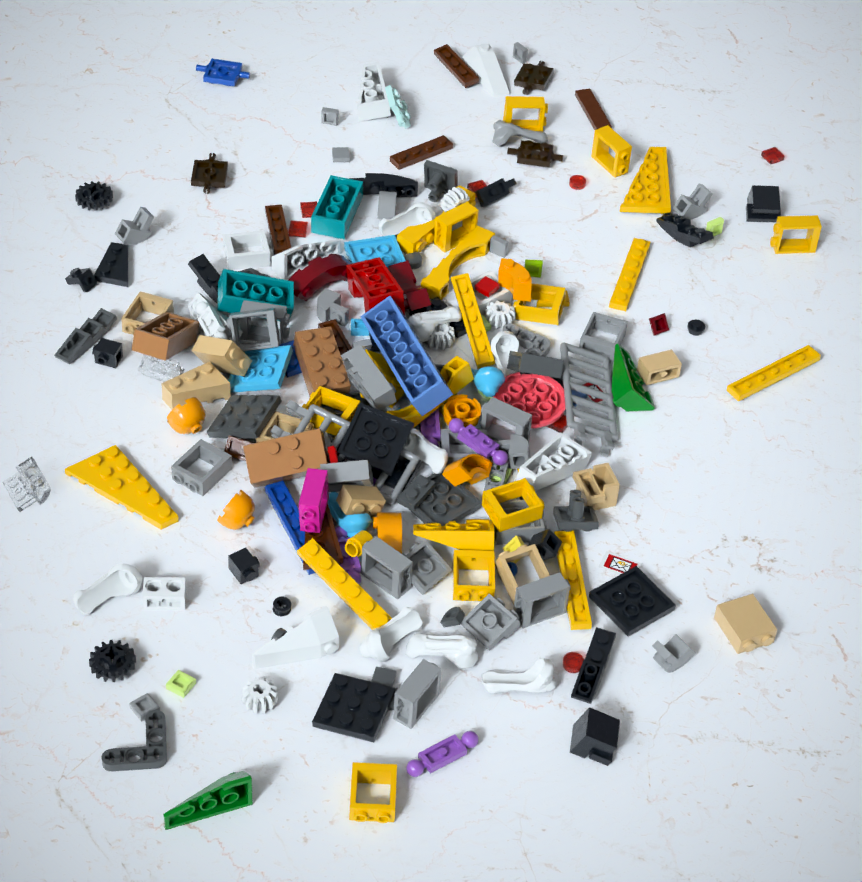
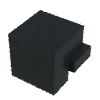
[746,185,781,223]
[570,707,620,766]

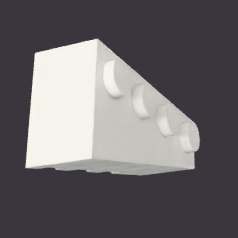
[357,62,391,121]
[515,432,592,492]

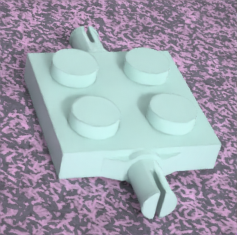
[385,85,411,129]

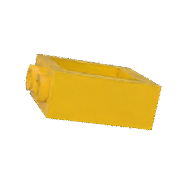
[503,96,548,131]
[591,125,632,178]
[434,201,479,252]
[770,215,822,254]
[513,283,566,325]
[302,386,360,436]
[481,478,545,532]
[453,550,495,601]
[349,762,397,823]

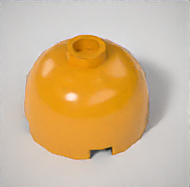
[443,394,481,427]
[167,397,206,434]
[217,490,255,530]

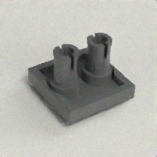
[424,160,458,202]
[553,490,599,532]

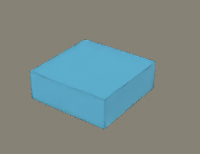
[351,319,369,336]

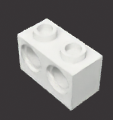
[142,577,186,610]

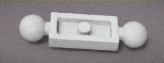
[196,301,227,340]

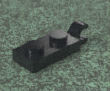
[475,178,517,207]

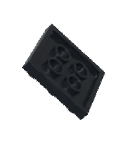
[337,403,414,476]
[589,566,676,637]
[312,673,395,743]

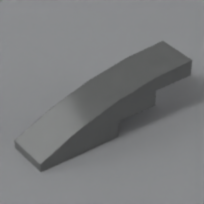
[54,308,117,365]

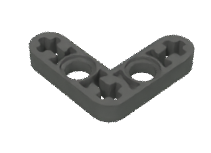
[101,710,167,772]

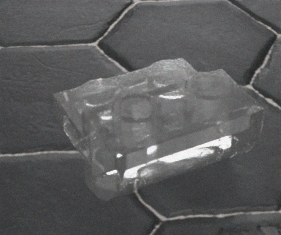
[2,456,51,512]

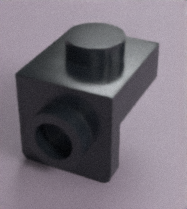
[65,268,97,292]

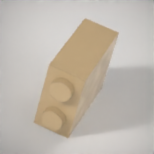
[191,335,252,376]
[714,594,777,654]

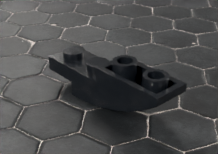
[349,173,418,198]
[656,213,714,247]
[188,254,231,314]
[571,627,616,704]

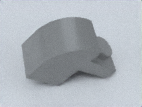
[672,183,713,220]
[377,191,397,219]
[115,207,154,245]
[317,288,349,327]
[495,435,531,469]
[652,634,696,673]

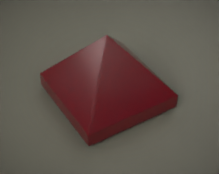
[649,313,669,336]

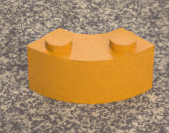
[498,258,532,302]
[442,454,492,486]
[373,512,402,554]

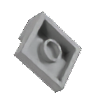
[402,540,452,595]
[461,594,521,651]

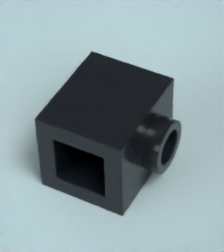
[92,338,123,368]
[528,529,562,561]
[228,547,260,584]

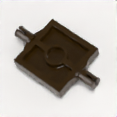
[514,61,554,95]
[507,140,563,168]
[191,153,228,194]

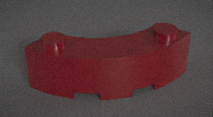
[288,254,352,301]
[387,260,431,312]

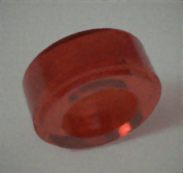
[569,175,586,190]
[562,652,584,673]

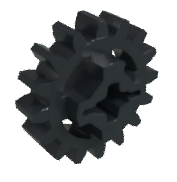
[75,181,113,211]
[89,640,136,682]

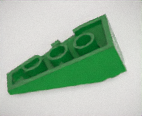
[611,343,655,412]
[163,771,253,830]

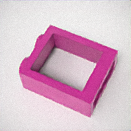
[299,468,329,533]

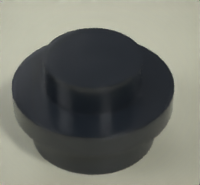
[687,319,705,336]

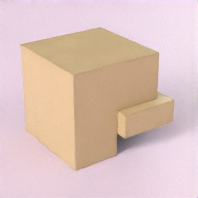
[572,463,620,511]

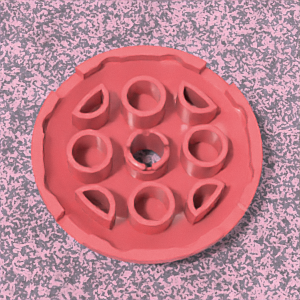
[493,372,566,429]

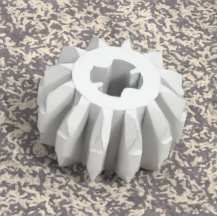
[440,187,470,212]
[485,300,515,329]
[425,323,455,350]
[242,677,278,714]

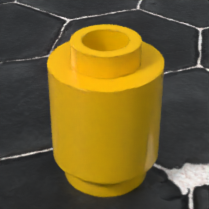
[345,530,373,557]

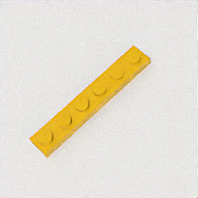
[609,238,651,312]
[451,273,495,369]
[726,345,821,401]
[554,531,592,630]
[297,538,392,630]

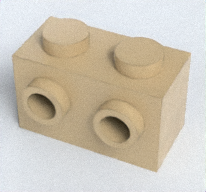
[637,349,682,385]
[336,485,386,516]

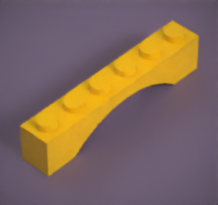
[397,185,476,254]
[421,225,495,300]
[386,356,474,428]

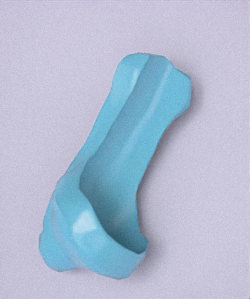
[471,367,506,397]
[328,492,372,538]

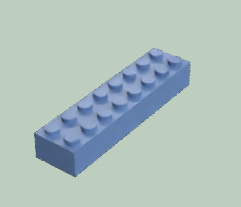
[360,296,453,416]

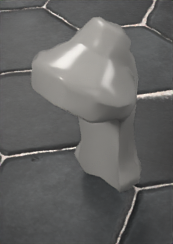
[492,120,548,146]

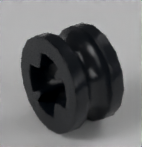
[272,596,292,617]

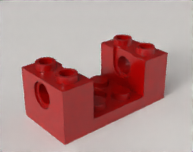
[346,257,405,315]

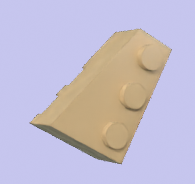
[161,361,231,410]

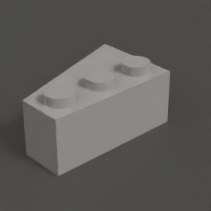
[341,344,397,410]

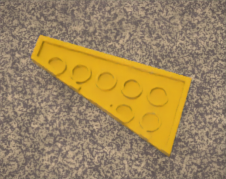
[620,147,671,214]
[65,445,179,530]

